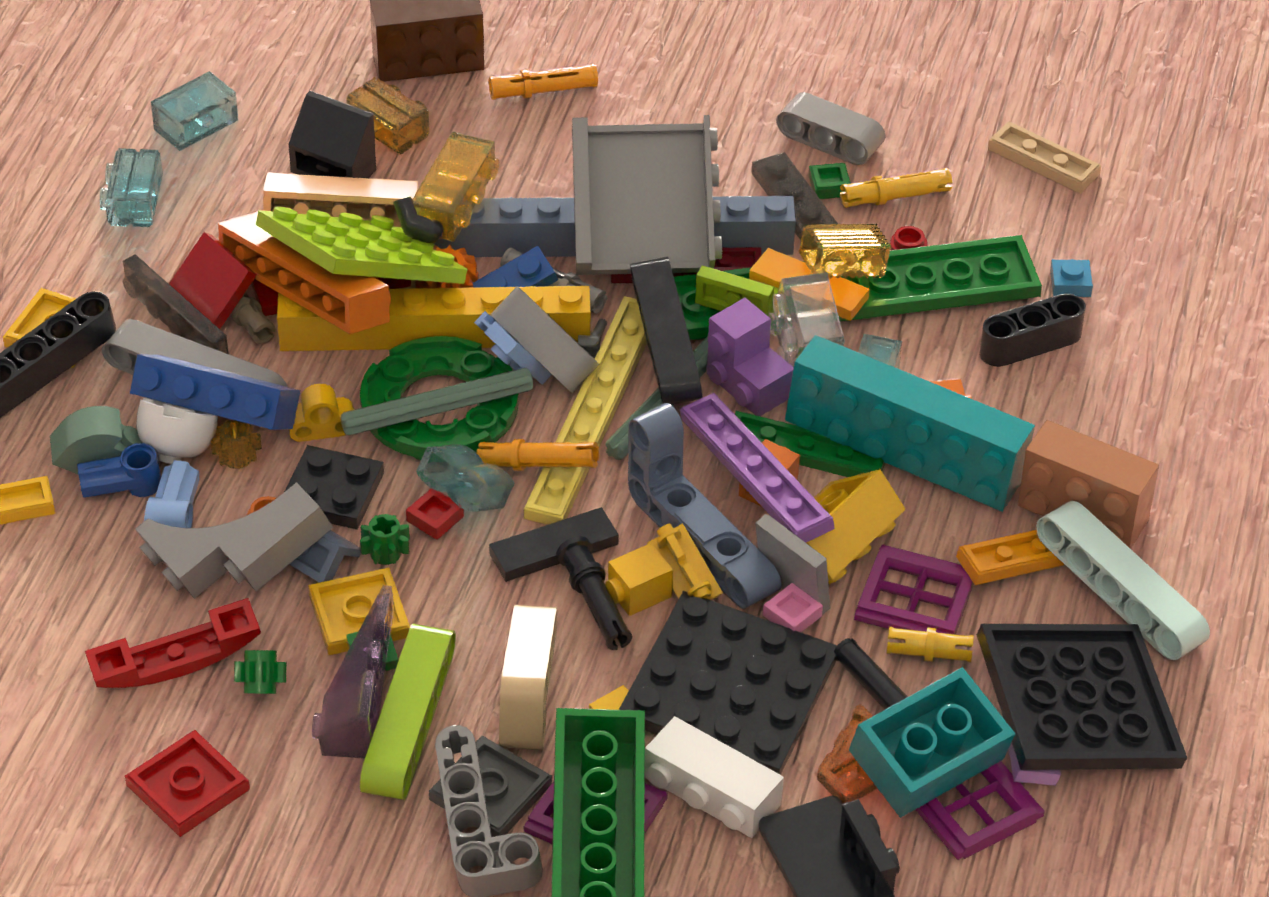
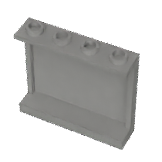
[572,115,722,275]

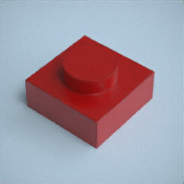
[406,487,464,540]

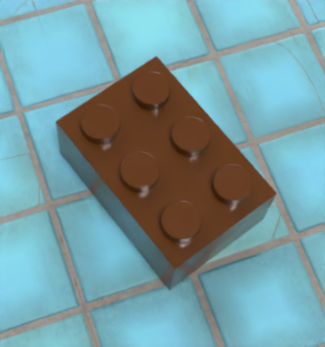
[370,0,484,82]

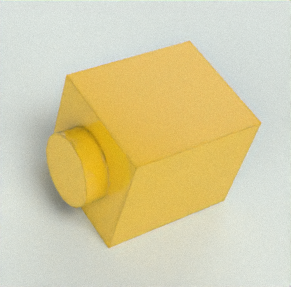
[605,543,673,616]

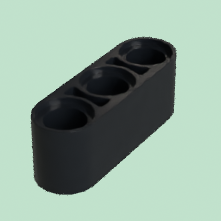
[979,293,1086,367]

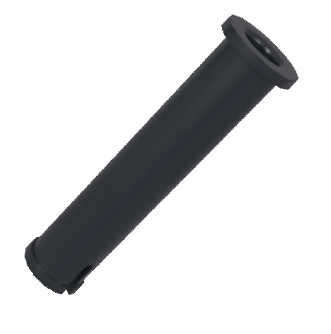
[834,638,908,709]

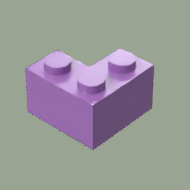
[706,298,794,416]

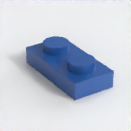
[473,246,558,288]

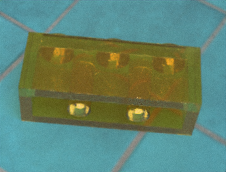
[412,132,499,242]

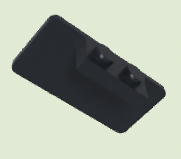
[759,796,900,897]

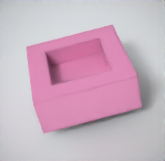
[763,583,823,632]

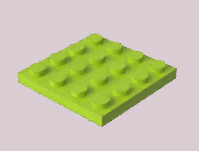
[255,207,468,284]

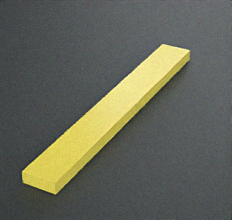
[524,296,647,525]

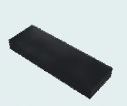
[489,507,619,582]

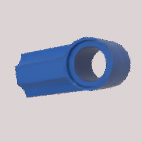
[77,443,162,498]

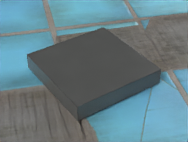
[429,736,552,837]

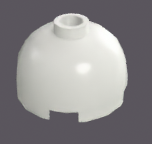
[136,398,218,464]

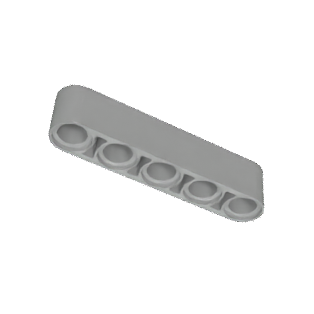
[102,319,287,387]

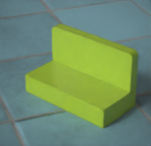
[695,265,783,318]

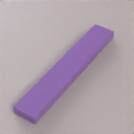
[680,393,835,543]

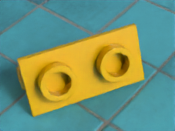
[647,523,723,600]

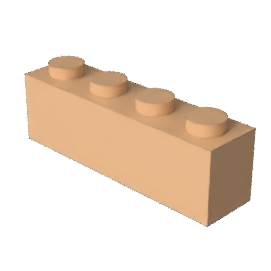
[263,173,418,228]

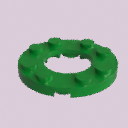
[360,336,519,461]

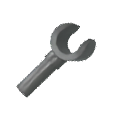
[578,319,607,358]

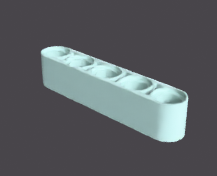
[1036,501,1210,661]

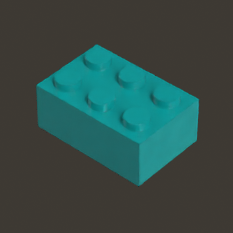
[849,667,1016,818]

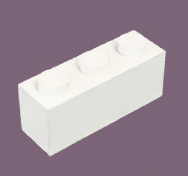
[645,716,784,838]

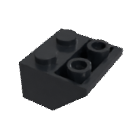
[288,91,376,179]

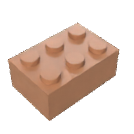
[1018,420,1159,549]

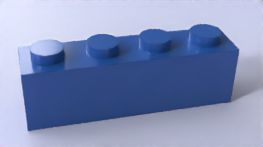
[130,354,301,430]

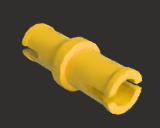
[886,626,974,663]

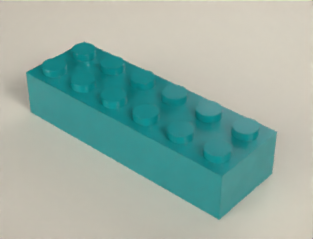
[785,335,1035,512]

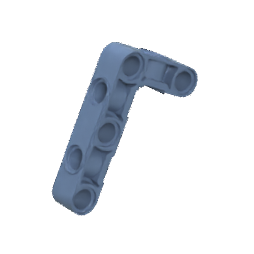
[628,403,782,609]

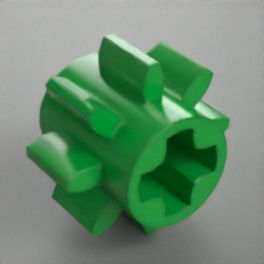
[360,514,410,565]
[234,650,287,694]

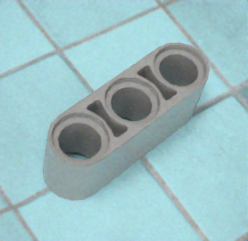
[776,92,886,165]
[490,286,600,393]

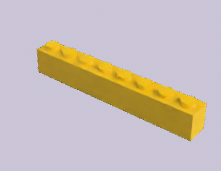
[277,286,591,351]

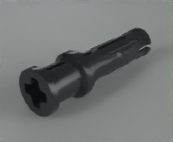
[556,536,633,650]

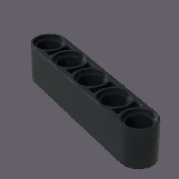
[630,257,703,405]
[0,291,116,418]

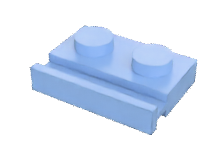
[474,311,552,385]

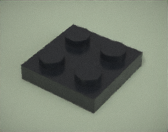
[284,445,384,530]

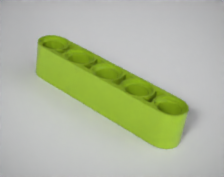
[360,623,456,800]

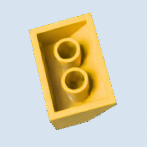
[806,469,906,584]

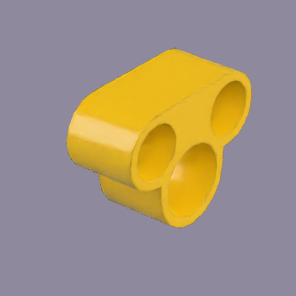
[289,384,354,442]

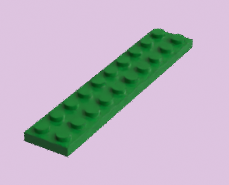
[674,235,1042,340]

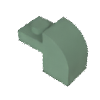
[50,406,142,474]

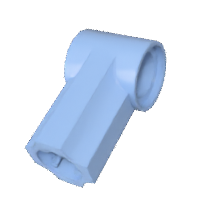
[144,460,200,528]

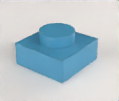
[1050,259,1093,297]

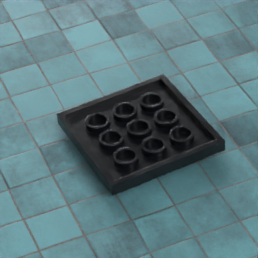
[619,591,837,775]
[976,624,1187,770]

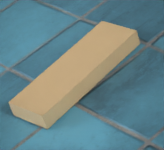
[988,121,1101,194]

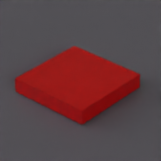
[162,232,257,338]
[125,730,250,837]

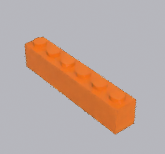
[218,212,391,334]

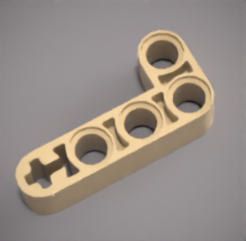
[499,605,557,750]

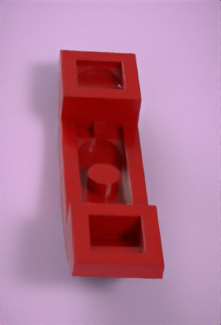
[85,598,261,688]

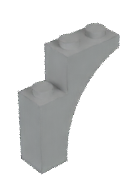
[136,482,333,599]

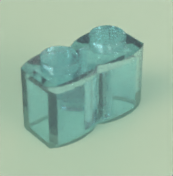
[416,444,515,512]

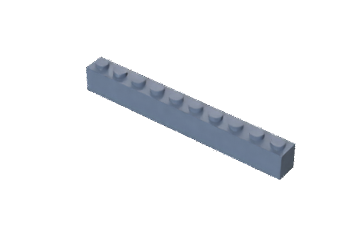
[416,196,796,257]

